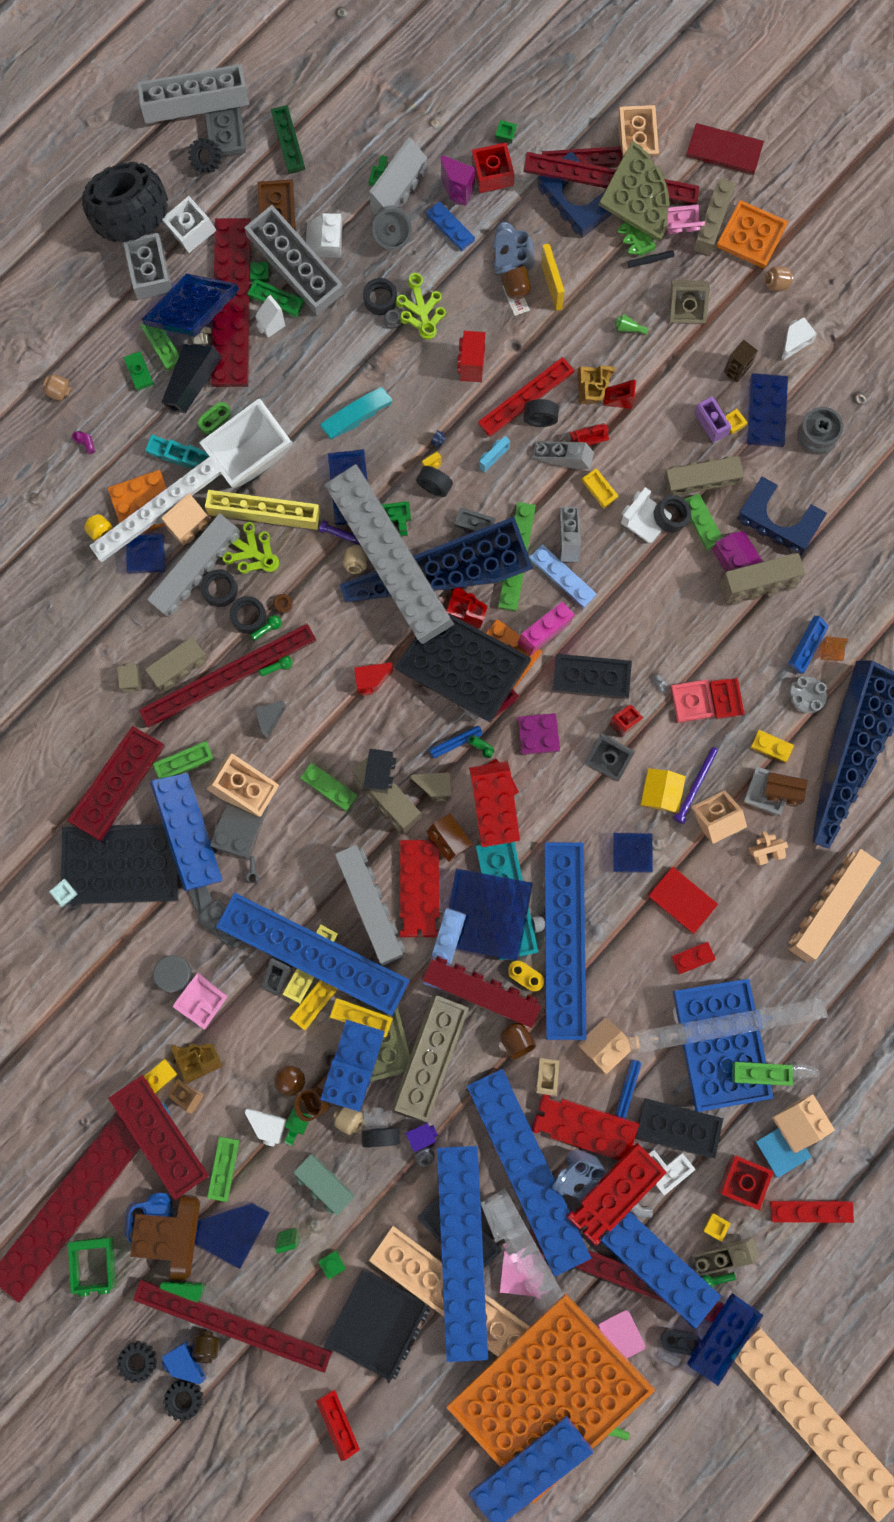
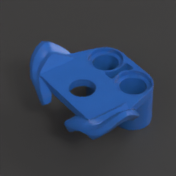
[124,1193,173,1244]

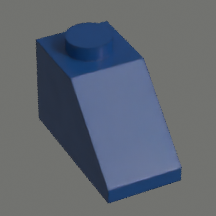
[162,1341,206,1384]

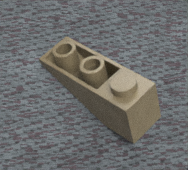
[690,1237,760,1276]

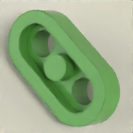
[198,402,231,434]

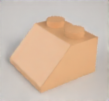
[161,493,210,546]
[691,790,747,844]
[577,1017,635,1074]
[772,1094,835,1153]

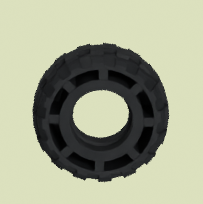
[82,162,168,242]

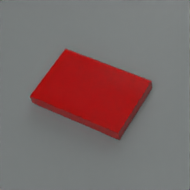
[648,867,718,934]

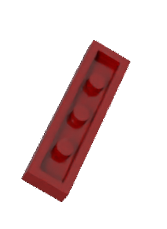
[770,1201,854,1223]

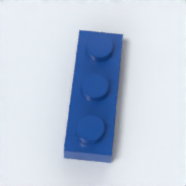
[426,201,475,252]
[789,615,829,674]

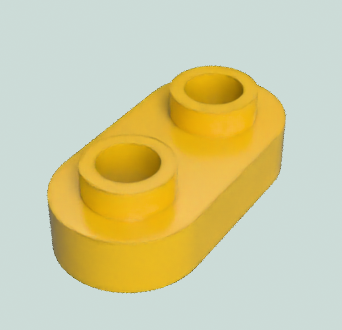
[508,961,544,992]

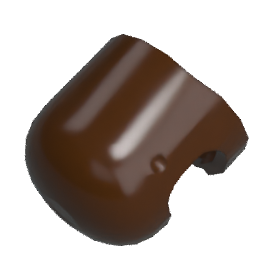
[501,266,531,300]
[500,1023,536,1060]
[294,1087,330,1122]

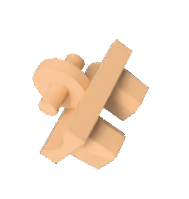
[748,831,788,865]

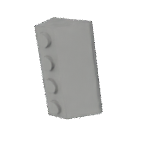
[369,137,429,214]

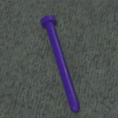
[319,520,361,546]
[672,747,718,824]

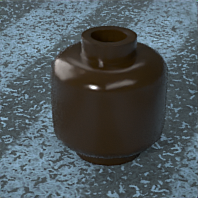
[191,1331,220,1364]

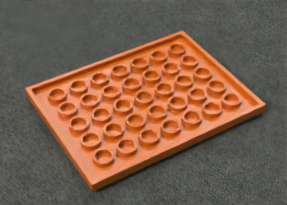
[446,1293,655,1504]

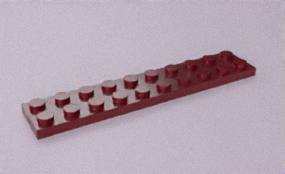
[211,218,251,387]
[0,1113,141,1303]

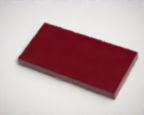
[686,123,764,175]

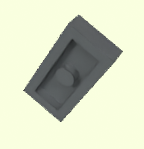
[454,507,496,532]

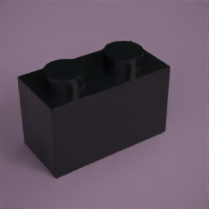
[363,748,397,794]

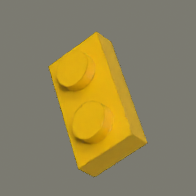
[750,730,794,764]

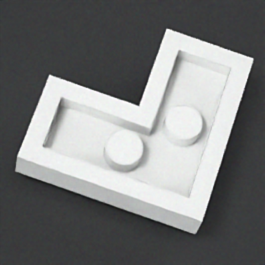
[648,1149,695,1195]

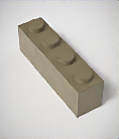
[694,178,736,256]
[664,455,744,495]

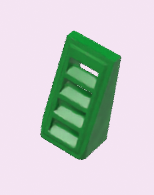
[275,1228,301,1254]
[160,1281,206,1303]

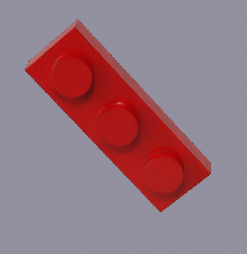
[315,1390,360,1461]

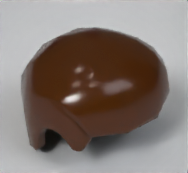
[274,1065,305,1096]

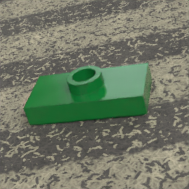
[124,351,154,391]

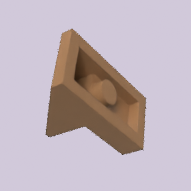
[168,1079,204,1114]

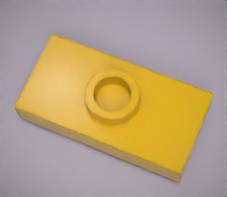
[581,468,619,509]
[144,1059,178,1094]

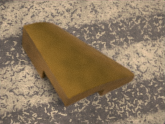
[577,365,615,404]
[170,1044,223,1084]

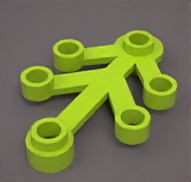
[396,273,446,340]
[222,522,279,574]

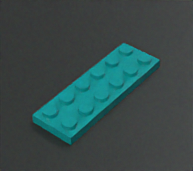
[476,842,538,961]

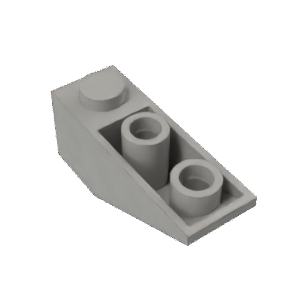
[532,441,594,469]
[560,507,581,562]

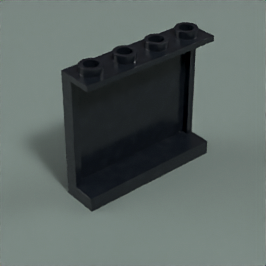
[324,1268,430,1383]

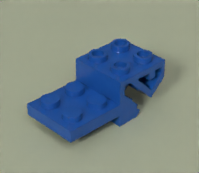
[321,1019,385,1112]

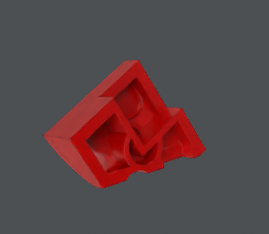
[447,588,488,629]

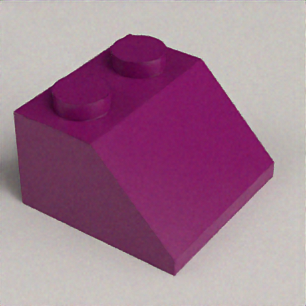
[441,155,475,206]
[712,531,763,572]

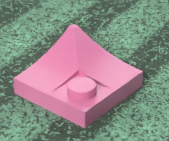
[173,973,228,1030]
[500,1251,544,1297]

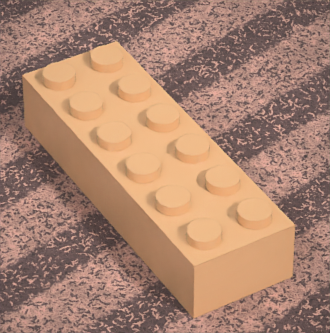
[788,849,881,963]

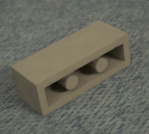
[145,637,208,692]

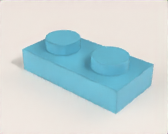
[479,436,510,473]

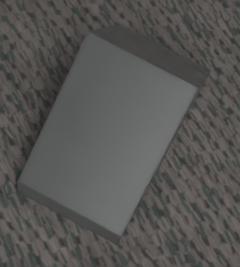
[255,701,287,739]
[261,958,293,996]

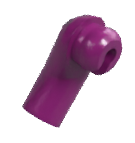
[72,431,96,454]

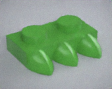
[618,222,656,256]

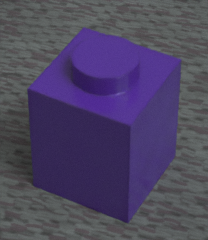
[406,1122,438,1152]

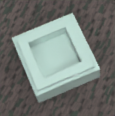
[49,879,78,907]

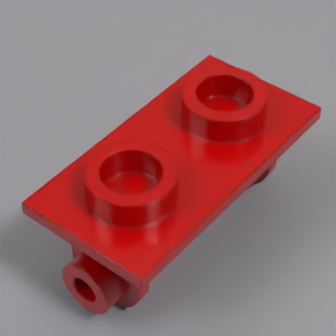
[569,423,610,446]

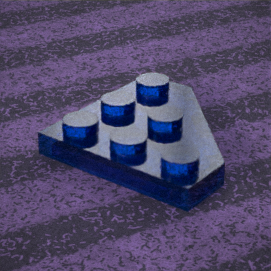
[195,1203,271,1269]

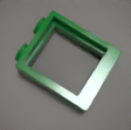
[68,1236,116,1297]

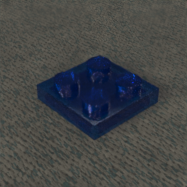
[126,534,165,574]
[613,833,653,873]

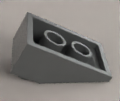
[210,803,268,860]

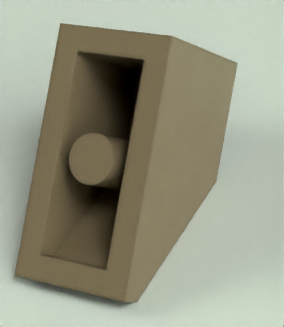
[411,773,451,802]

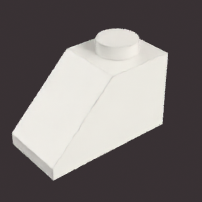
[255,295,285,338]
[781,317,817,361]
[245,1109,287,1146]

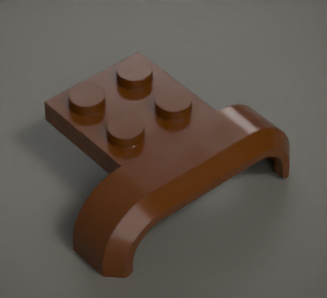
[130,1195,201,1281]

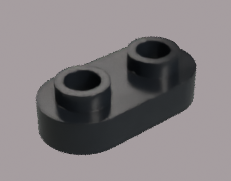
[660,1329,702,1356]

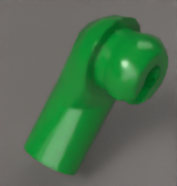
[468,735,494,758]

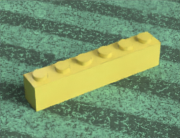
[205,490,321,530]

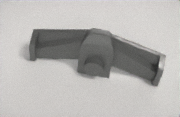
[188,886,244,950]

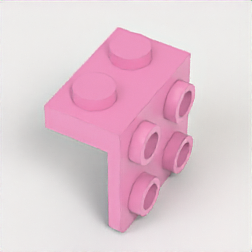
[666,205,705,234]
[596,1310,645,1358]

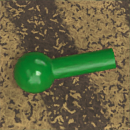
[250,615,282,641]
[259,656,293,677]
[700,1272,737,1288]

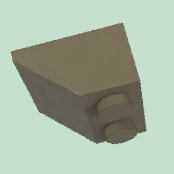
[670,280,710,323]

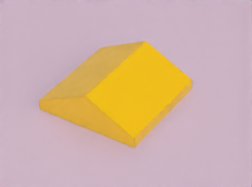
[640,768,686,814]

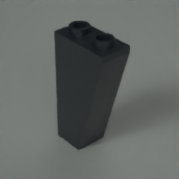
[161,344,222,413]

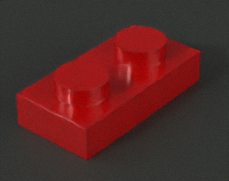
[671,942,716,975]

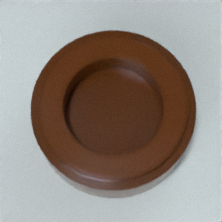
[273,594,293,614]

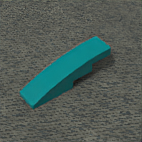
[320,387,393,440]
[145,434,209,470]

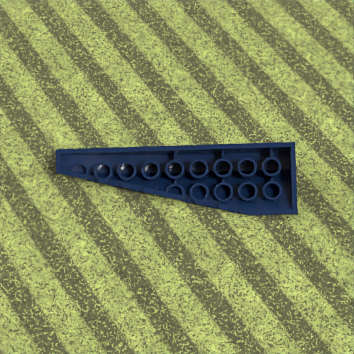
[340,517,533,603]
[812,660,894,849]

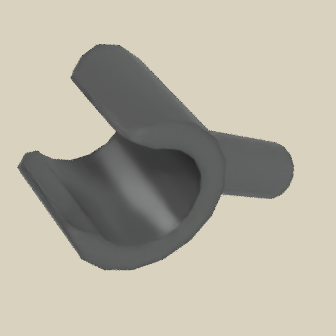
[246,856,259,883]

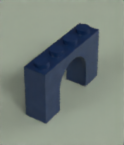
[537,151,612,238]
[737,476,827,555]

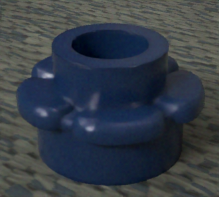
[430,430,446,447]

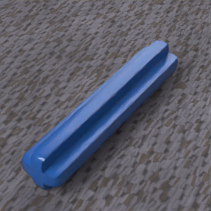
[430,725,483,758]
[615,1059,641,1118]

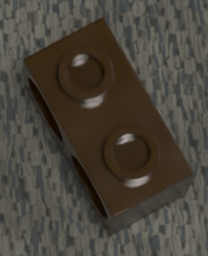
[724,339,758,382]

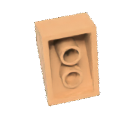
[618,105,659,156]
[206,753,279,817]

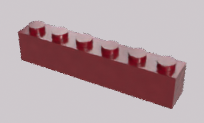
[422,955,542,1028]

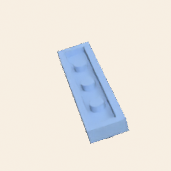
[530,544,597,609]
[423,908,466,990]

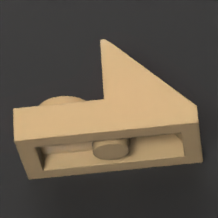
[536,1058,560,1096]

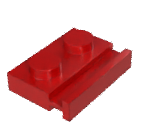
[709,677,745,720]

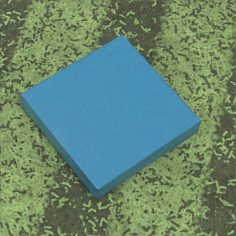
[755,1128,811,1178]

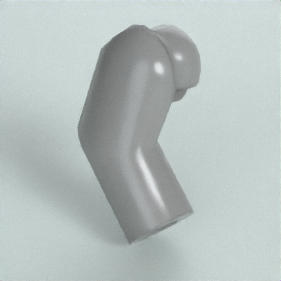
[630,1203,653,1218]

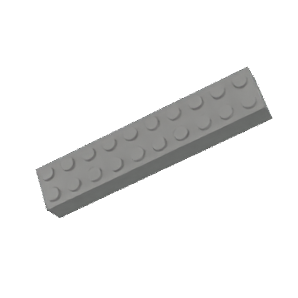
[324,464,454,644]

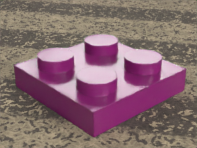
[518,713,560,755]

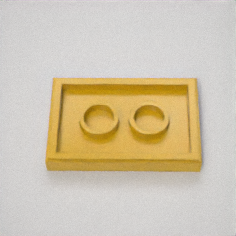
[541,243,565,311]

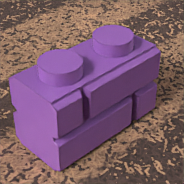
[694,397,732,443]

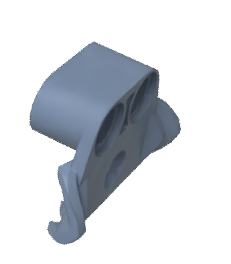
[493,222,534,274]
[551,1150,606,1202]

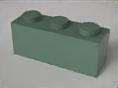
[294,1153,356,1216]

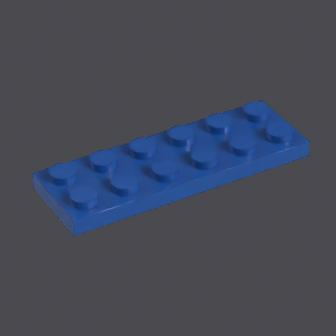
[150,773,223,891]
[600,1212,721,1329]
[469,1416,593,1522]

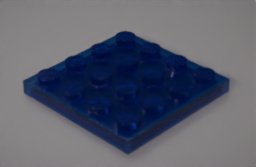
[142,273,240,337]
[449,869,533,961]

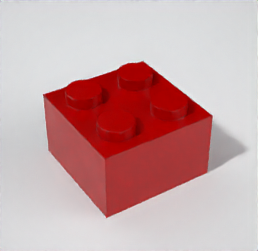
[471,143,514,193]
[457,330,486,383]
[717,1154,774,1211]

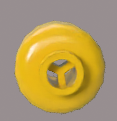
[84,514,113,541]

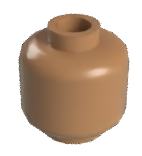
[765,267,793,291]
[42,374,72,401]

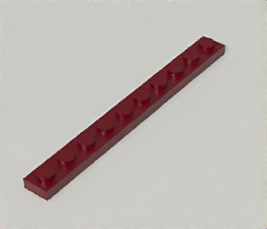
[523,152,699,205]
[139,623,317,728]
[523,1226,724,1324]
[133,1279,332,1373]

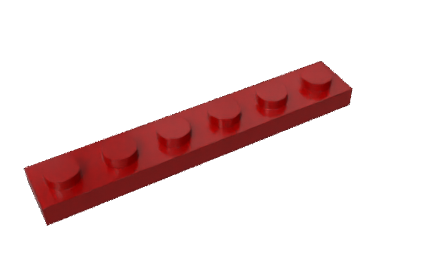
[478,357,574,438]

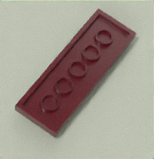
[67,726,165,842]
[108,1075,209,1200]

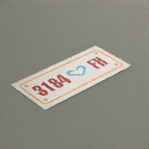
[503,286,530,316]

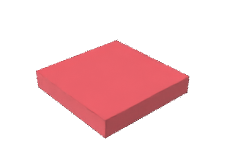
[670,679,716,723]

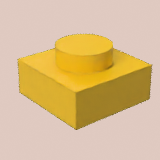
[725,409,748,435]
[422,451,442,469]
[703,1213,731,1242]

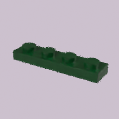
[271,105,305,174]

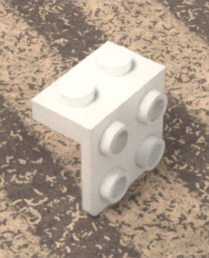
[621,487,672,543]

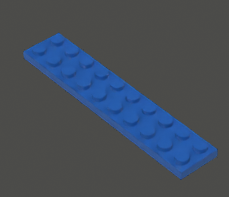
[544,842,586,1040]
[216,892,410,1016]
[466,1069,591,1277]
[437,1146,488,1362]

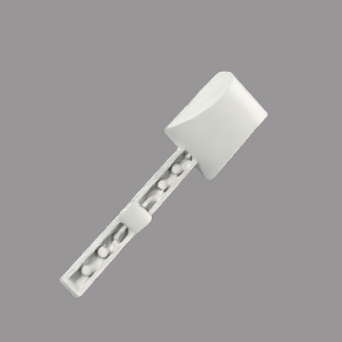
[90,399,293,562]

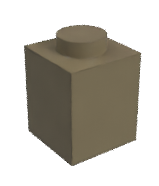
[117,663,142,693]

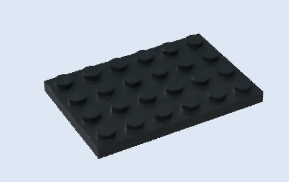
[395,613,531,723]
[61,824,179,905]

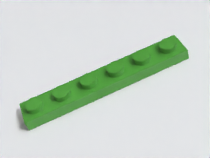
[498,502,536,612]

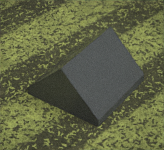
[585,733,635,782]

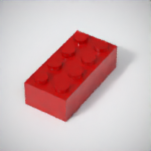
[469,761,520,847]

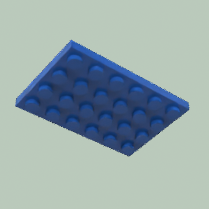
[672,979,774,1112]

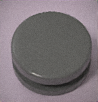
[153,955,192,993]

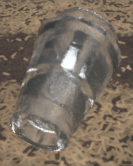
[788,1062,818,1082]

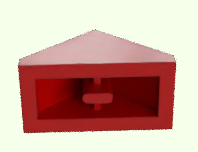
[604,380,636,409]
[609,704,644,737]

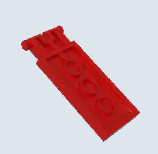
[400,840,439,938]
[531,1094,639,1160]
[566,1143,667,1246]

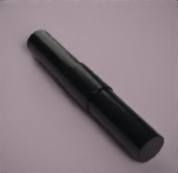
[628,250,674,268]

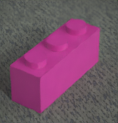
[517,602,575,656]

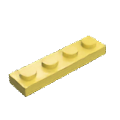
[283,925,338,1004]

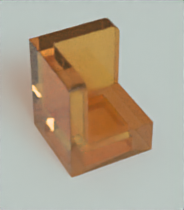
[821,636,848,661]

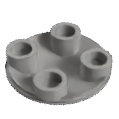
[789,676,827,713]

